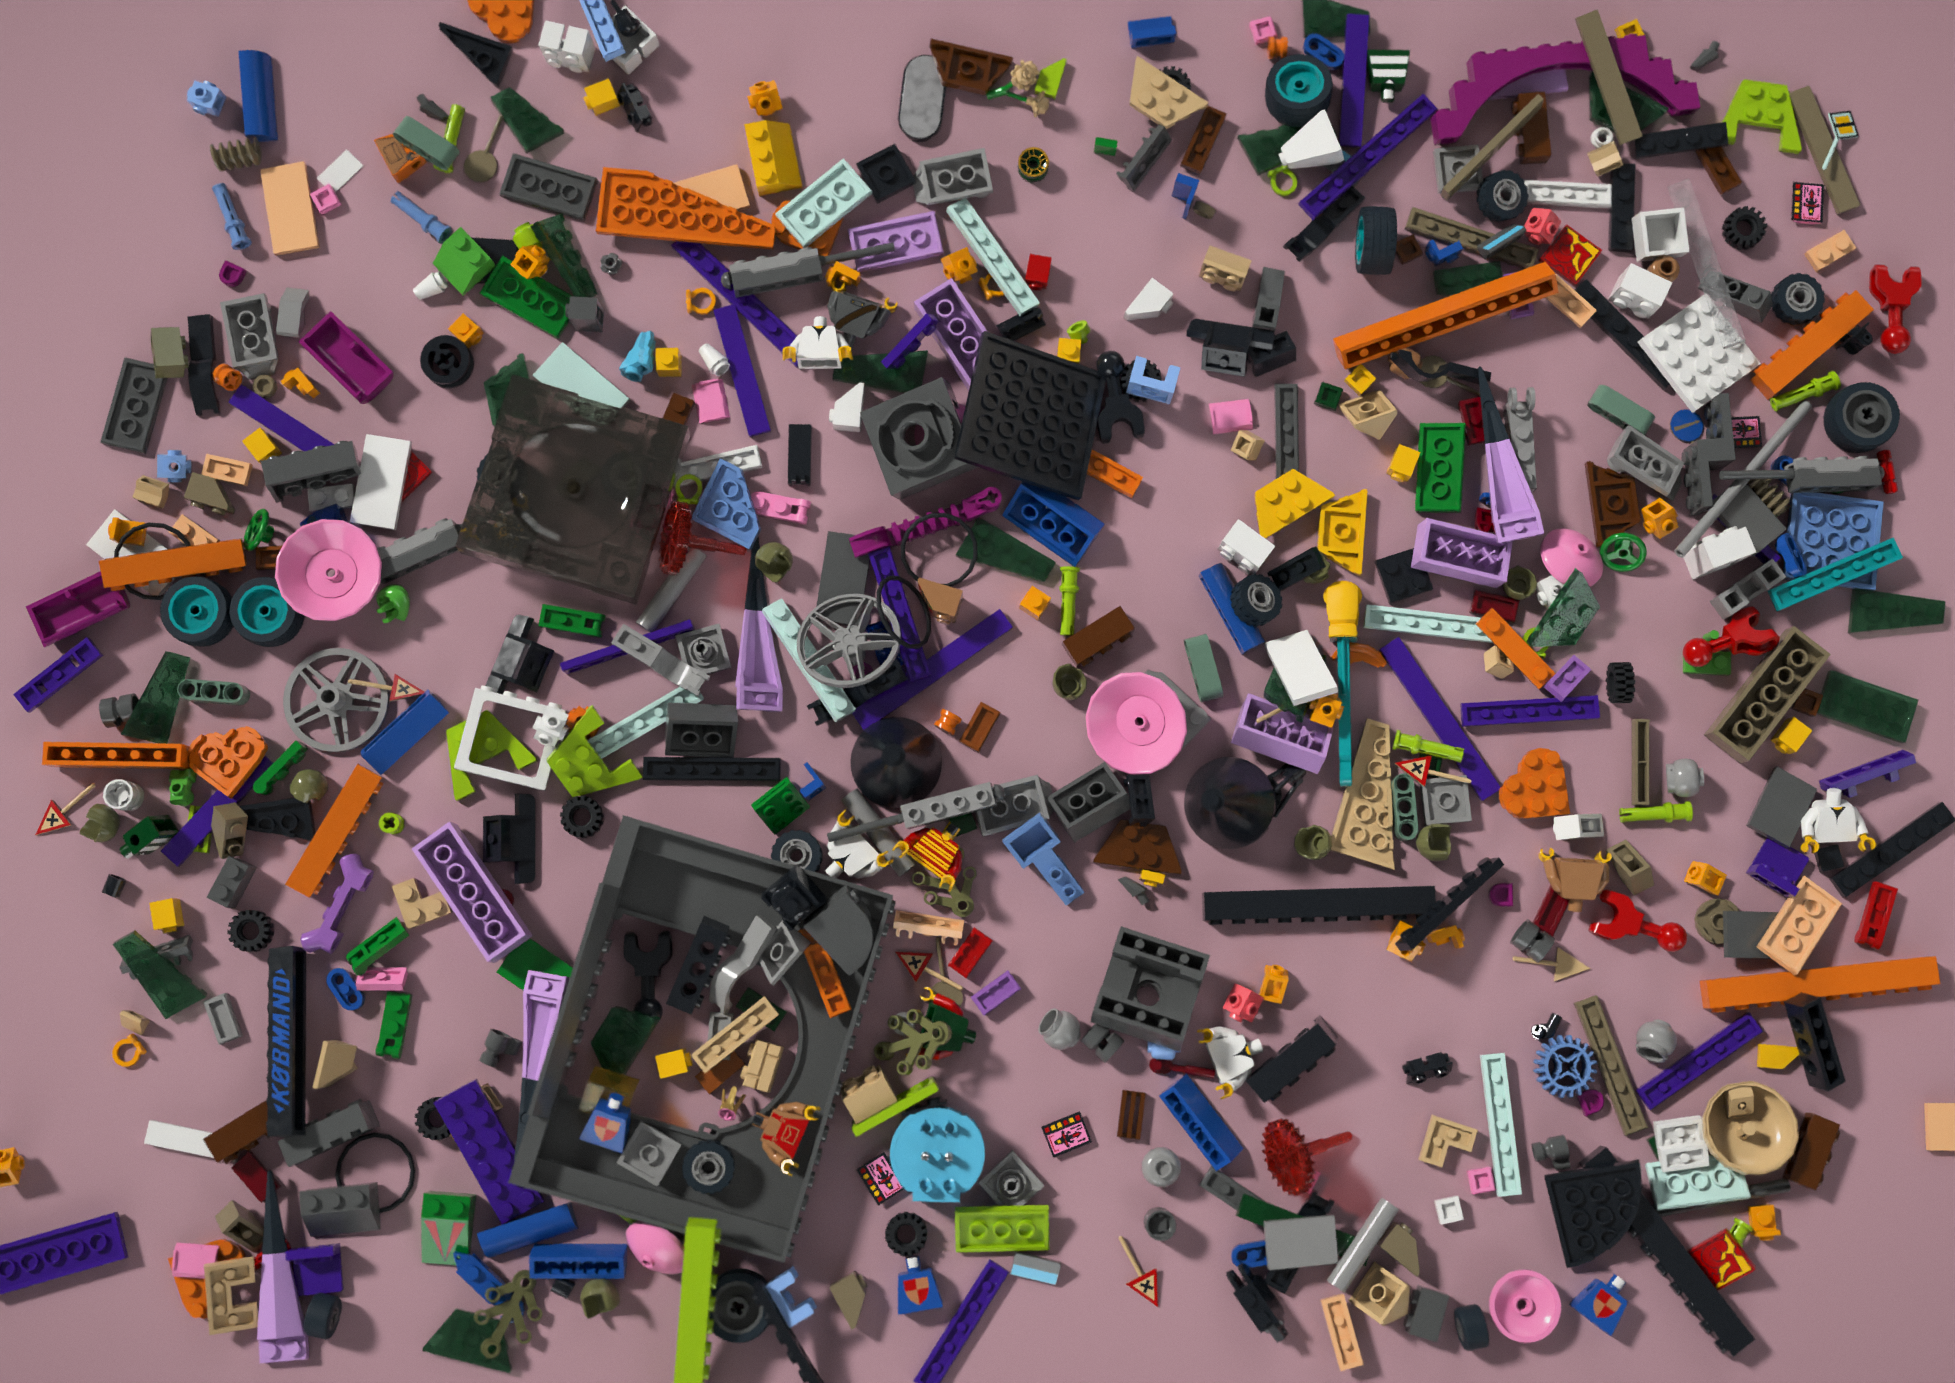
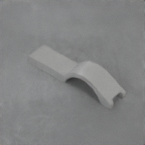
[611,624,710,696]
[709,915,777,1014]

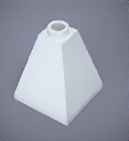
[1278,109,1345,169]

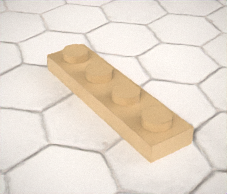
[691,996,780,1073]

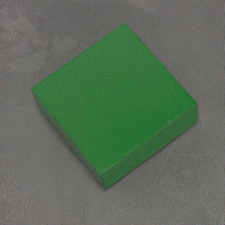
[1094,137,1118,156]

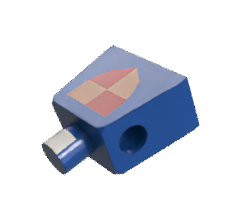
[579,1093,631,1153]
[898,1256,943,1315]
[1569,1274,1628,1336]

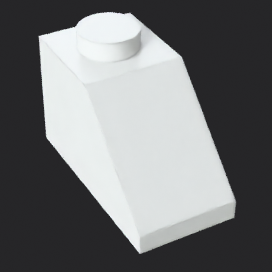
[1124,278,1173,321]
[829,383,865,432]
[1553,814,1604,840]

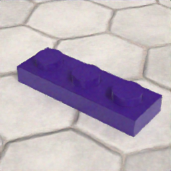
[881,313,939,369]

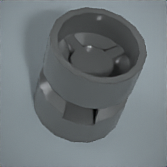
[99,693,142,728]
[1510,919,1555,962]
[1080,1024,1125,1063]
[1143,1207,1176,1241]

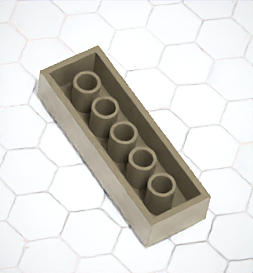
[1704,626,1831,763]

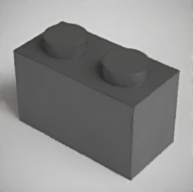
[565,296,604,332]
[206,856,257,909]
[1404,1285,1449,1342]

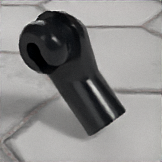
[1531,1013,1562,1040]

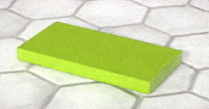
[852,1076,939,1137]
[955,1205,1049,1252]

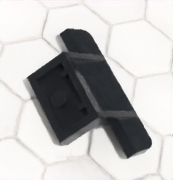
[1186,319,1275,377]
[485,615,554,694]
[483,793,535,884]

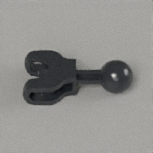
[1096,350,1145,444]
[623,931,673,1027]

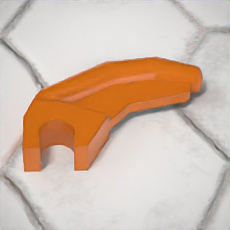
[1330,642,1387,668]

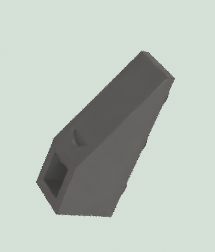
[1252,267,1285,332]
[1698,269,1773,323]

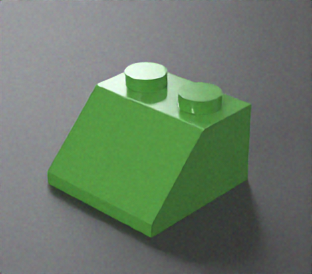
[432,227,496,296]

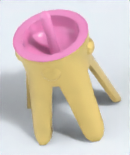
[718,1086,746,1121]

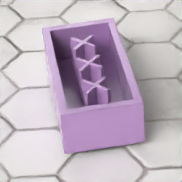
[1411,518,1513,588]
[1231,693,1335,774]

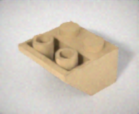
[1199,246,1252,291]
[840,1065,897,1124]

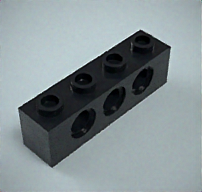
[666,916,731,1015]
[1784,992,1846,1091]

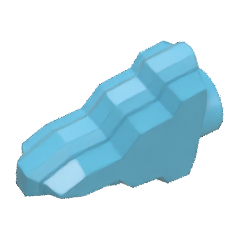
[619,330,656,382]

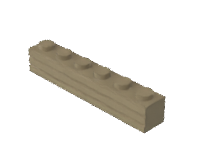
[1631,719,1650,806]

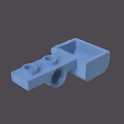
[1002,812,1085,906]

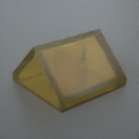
[579,1066,640,1114]

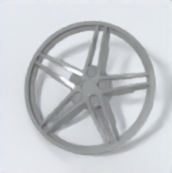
[797,594,901,688]
[283,648,389,752]

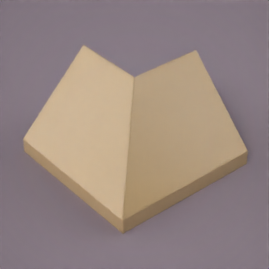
[1338,390,1398,440]
[313,1040,358,1089]
[1348,1262,1410,1326]

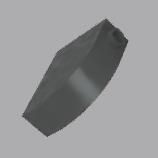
[803,885,873,976]

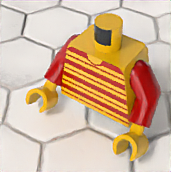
[892,822,962,892]

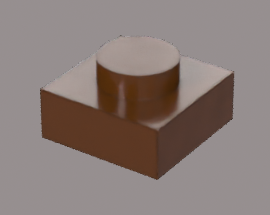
[1396,234,1423,265]
[1791,688,1823,717]

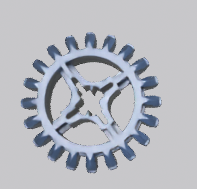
[1533,1035,1597,1098]

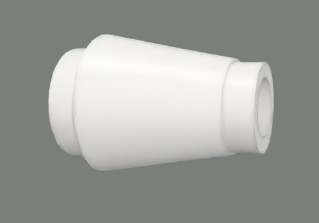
[413,271,448,300]
[699,343,730,376]

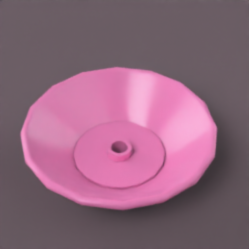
[275,519,382,621]
[1085,672,1187,775]

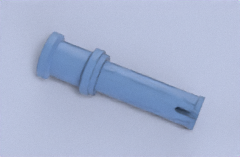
[212,183,252,250]
[390,191,452,244]

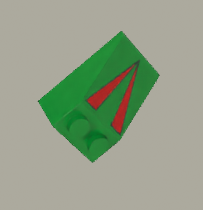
[421,1191,476,1265]

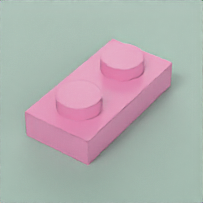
[356,967,408,991]

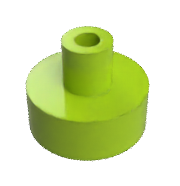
[1067,320,1091,344]

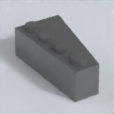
[261,441,361,503]
[277,1099,380,1167]

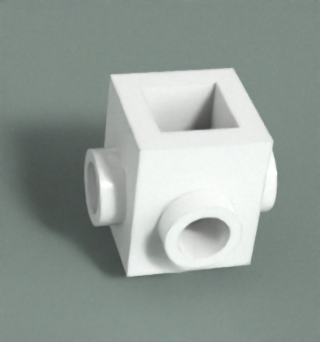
[1536,575,1572,610]
[533,706,569,747]

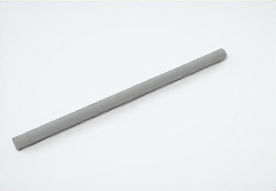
[1674,401,1812,558]

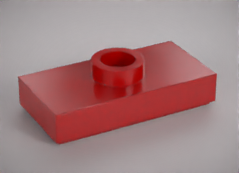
[948,927,993,978]

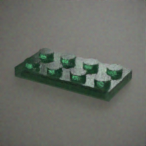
[1817,670,1918,743]

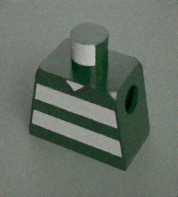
[1366,50,1410,103]
[120,815,179,859]

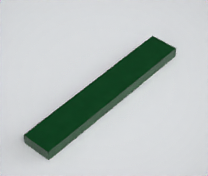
[1236,1193,1370,1266]

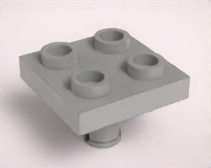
[676,624,732,675]
[978,1150,1044,1206]

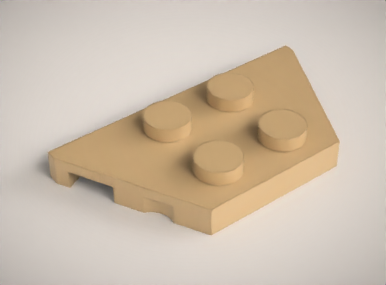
[1129,56,1208,129]

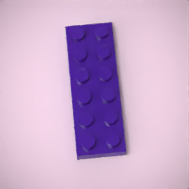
[434,1078,544,1224]
[0,1212,128,1295]

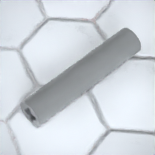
[636,544,707,632]
[841,788,916,877]
[1327,1198,1399,1293]

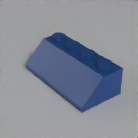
[1002,482,1105,567]

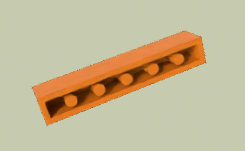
[1750,290,1874,400]
[99,538,248,591]
[42,742,190,769]
[285,763,384,898]

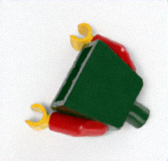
[905,987,976,1060]

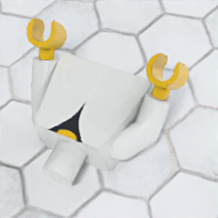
[783,316,853,369]
[1800,788,1876,854]
[825,810,894,879]
[1197,1026,1263,1099]

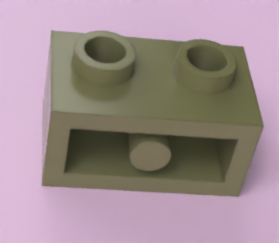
[150,327,189,378]

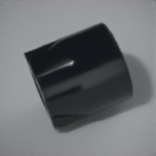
[102,874,127,898]
[550,1279,576,1299]

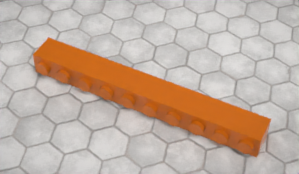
[1333,262,1558,370]
[1699,956,1940,1013]

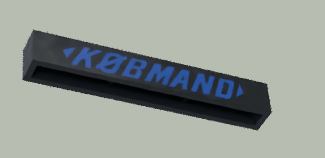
[266,946,306,1138]

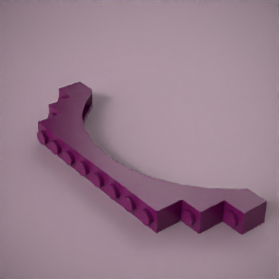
[1430,33,1700,145]

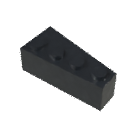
[1246,1015,1338,1103]

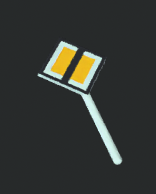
[1822,111,1859,170]

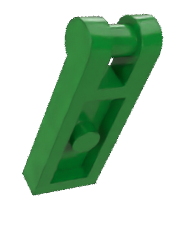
[538,604,606,638]
[253,740,308,795]
[346,917,409,975]
[376,991,413,1059]

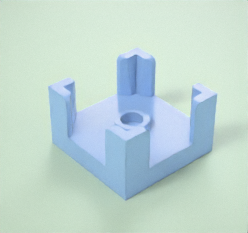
[1126,356,1181,404]
[765,1266,817,1328]

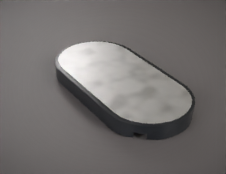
[898,55,946,142]

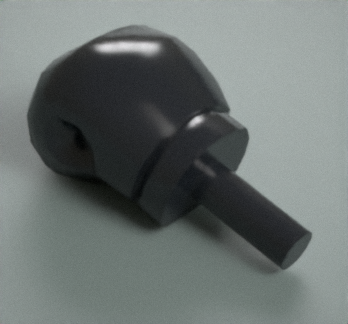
[610,0,640,37]

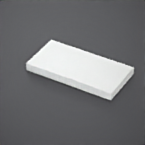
[350,434,412,530]
[86,509,176,596]
[1264,630,1338,706]

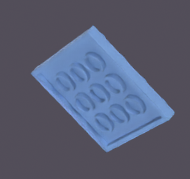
[1783,492,1884,591]

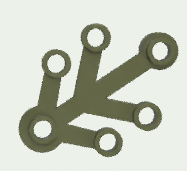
[912,848,977,917]
[874,1009,952,1075]
[474,1270,542,1359]

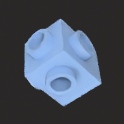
[187,81,226,117]
[157,450,192,482]

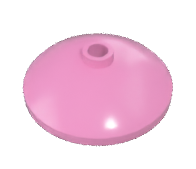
[1540,528,1603,589]
[626,1221,684,1274]
[1489,1270,1561,1343]

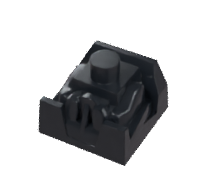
[761,864,828,932]

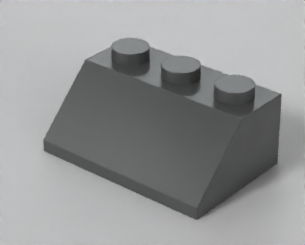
[665,703,738,757]
[1046,762,1131,843]
[299,1182,381,1237]

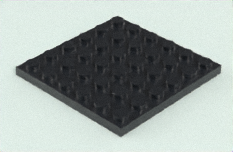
[954,331,1106,500]

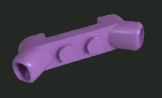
[300,853,374,954]

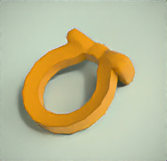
[978,273,1004,301]
[686,288,716,315]
[112,1033,147,1067]

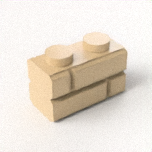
[740,1039,784,1093]

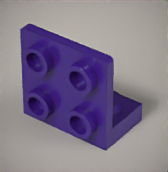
[1746,838,1809,898]
[285,1243,343,1296]

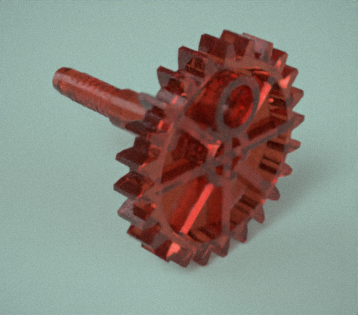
[658,501,746,576]
[1261,1118,1352,1196]

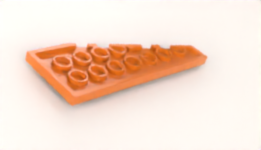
[596,167,776,250]

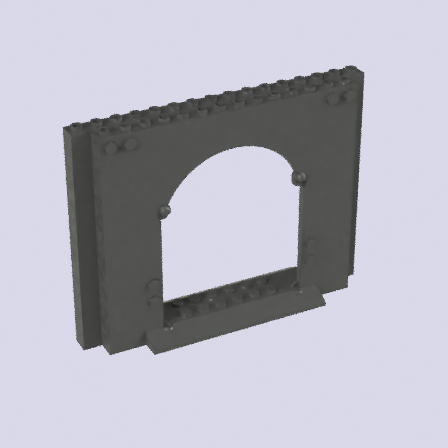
[508,815,896,1263]

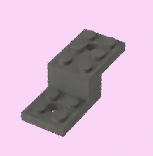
[1681,393,1736,516]

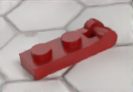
[1854,881,1898,950]

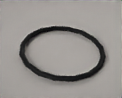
[901,513,978,587]
[114,522,191,600]
[876,576,931,649]
[335,1133,415,1213]

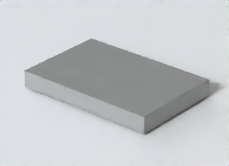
[1264,1215,1338,1270]

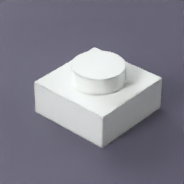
[1434,1195,1464,1224]

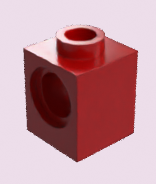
[1025,254,1052,291]

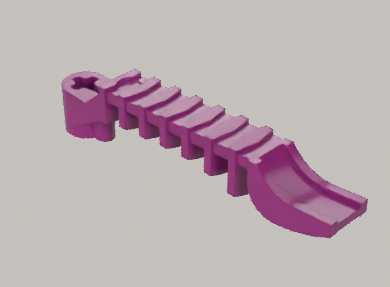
[849,487,1002,558]

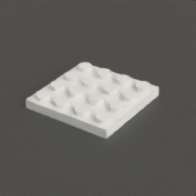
[1638,294,1761,413]

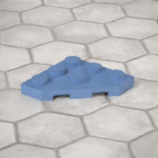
[691,458,761,549]

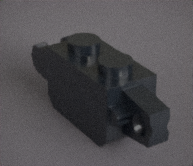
[1226,1263,1288,1343]

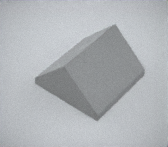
[759,920,811,985]

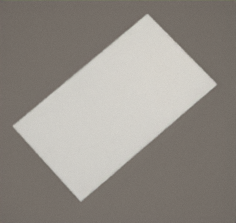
[317,149,364,193]

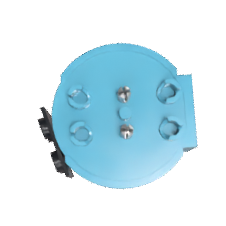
[890,1096,985,1202]

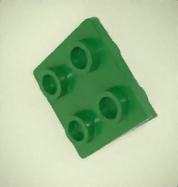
[751,777,810,835]

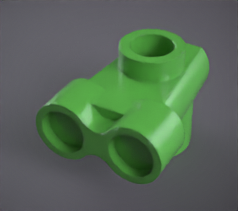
[168,768,197,806]

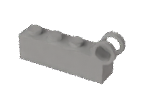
[1503,387,1537,493]

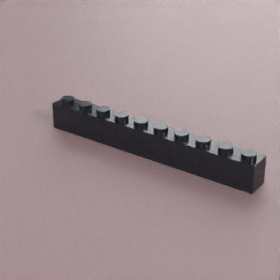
[1202,886,1436,925]
[1579,1146,1755,1357]

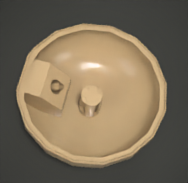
[1702,1081,1799,1175]

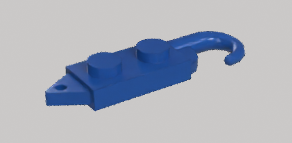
[453,1251,525,1323]

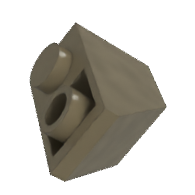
[184,472,235,516]
[211,802,248,859]

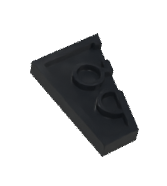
[239,798,316,841]

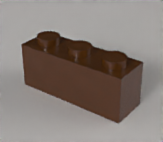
[1511,92,1552,165]
[1062,606,1135,667]
[203,1100,271,1165]
[1782,1112,1840,1190]

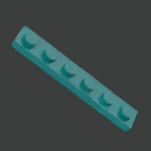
[1767,537,1903,611]

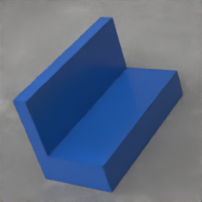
[1128,16,1176,48]
[1172,173,1199,219]
[799,762,826,801]

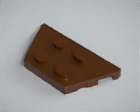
[929,39,1013,95]
[1585,461,1640,548]
[1093,820,1182,875]

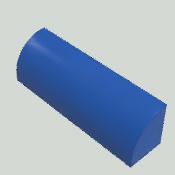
[238,50,278,143]
[1198,563,1265,655]
[360,689,449,775]
[1159,1074,1244,1171]
[477,1202,579,1258]
[529,1244,628,1279]

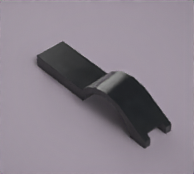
[1283,186,1366,262]
[187,314,220,416]
[1389,349,1492,384]
[807,659,908,726]
[1264,1189,1334,1294]

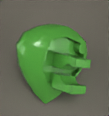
[375,585,410,623]

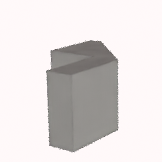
[276,287,310,338]

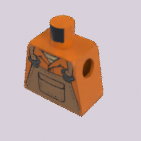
[374,134,426,183]

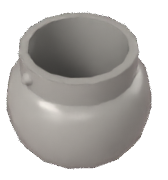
[1666,758,1704,797]
[1038,1008,1081,1050]
[1635,1020,1677,1063]
[1142,1147,1181,1187]

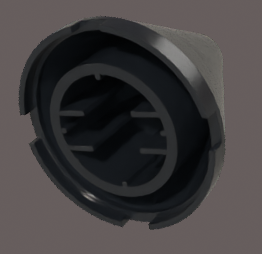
[851,717,942,808]
[1184,757,1276,849]

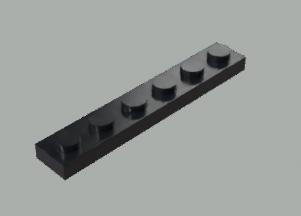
[1575,279,1670,390]
[1829,802,1955,898]
[1395,857,1504,951]
[752,1279,824,1383]

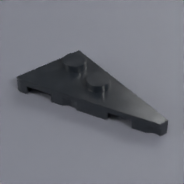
[438,22,513,88]

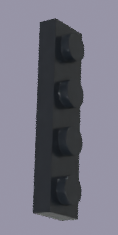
[1634,122,1728,159]
[1608,163,1635,252]

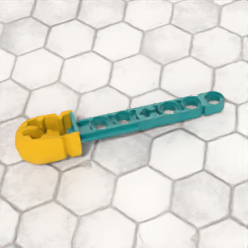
[1323,580,1362,786]

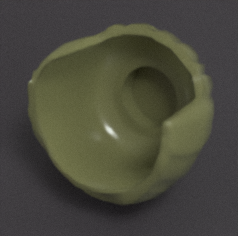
[755,542,793,583]
[79,804,120,843]
[1416,824,1451,861]
[580,1279,620,1319]

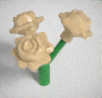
[986,60,1049,118]

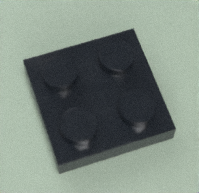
[856,144,916,204]
[1374,548,1433,604]

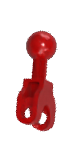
[1869,264,1922,354]
[1683,606,1780,667]
[1588,890,1687,952]

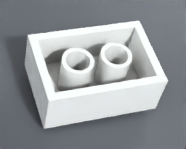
[1683,526,1756,580]

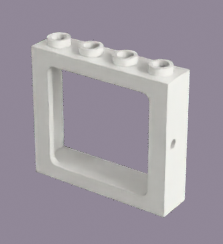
[454,685,566,791]

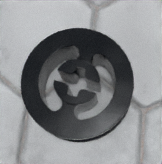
[420,335,474,388]

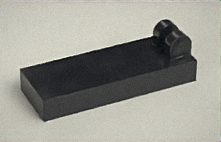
[788,424,812,486]
[1267,546,1326,592]

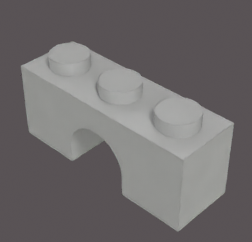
[1710,559,1786,619]

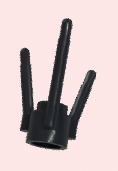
[1268,763,1306,818]

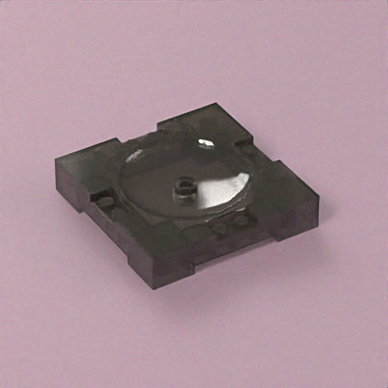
[455,374,690,605]

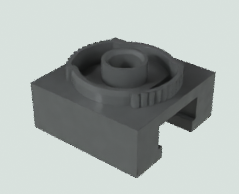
[860,377,978,500]
[1090,926,1210,1052]

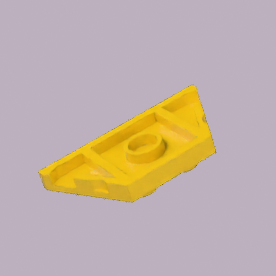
[1254,469,1335,539]
[1317,489,1368,576]

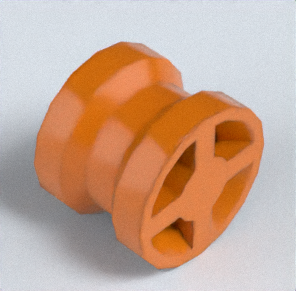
[1267,37,1288,59]
[212,364,242,391]
[934,709,962,735]

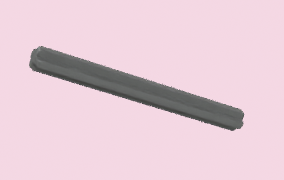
[1652,1178,1791,1217]

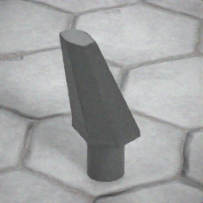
[1690,41,1720,70]
[417,94,449,121]
[1118,876,1149,905]

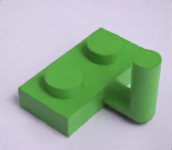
[1683,630,1731,676]

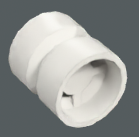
[103,779,144,811]

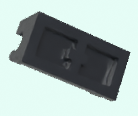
[1248,331,1296,377]
[1124,775,1155,827]

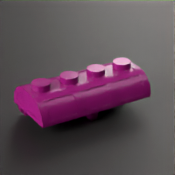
[299,311,394,404]
[26,571,130,647]

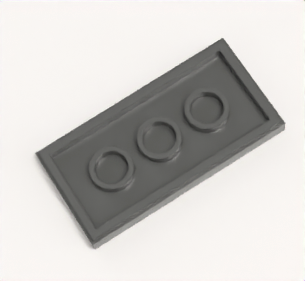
[499,153,598,221]
[100,357,168,454]
[816,531,870,626]

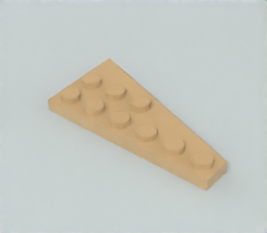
[1331,718,1394,870]

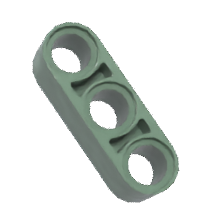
[393,116,460,171]
[1587,385,1656,435]
[1184,634,1224,703]
[177,679,250,705]
[1391,773,1418,841]

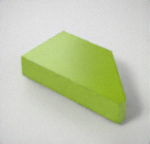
[1034,58,1067,99]

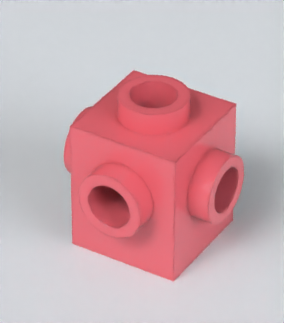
[1524,208,1561,245]
[1223,983,1264,1023]

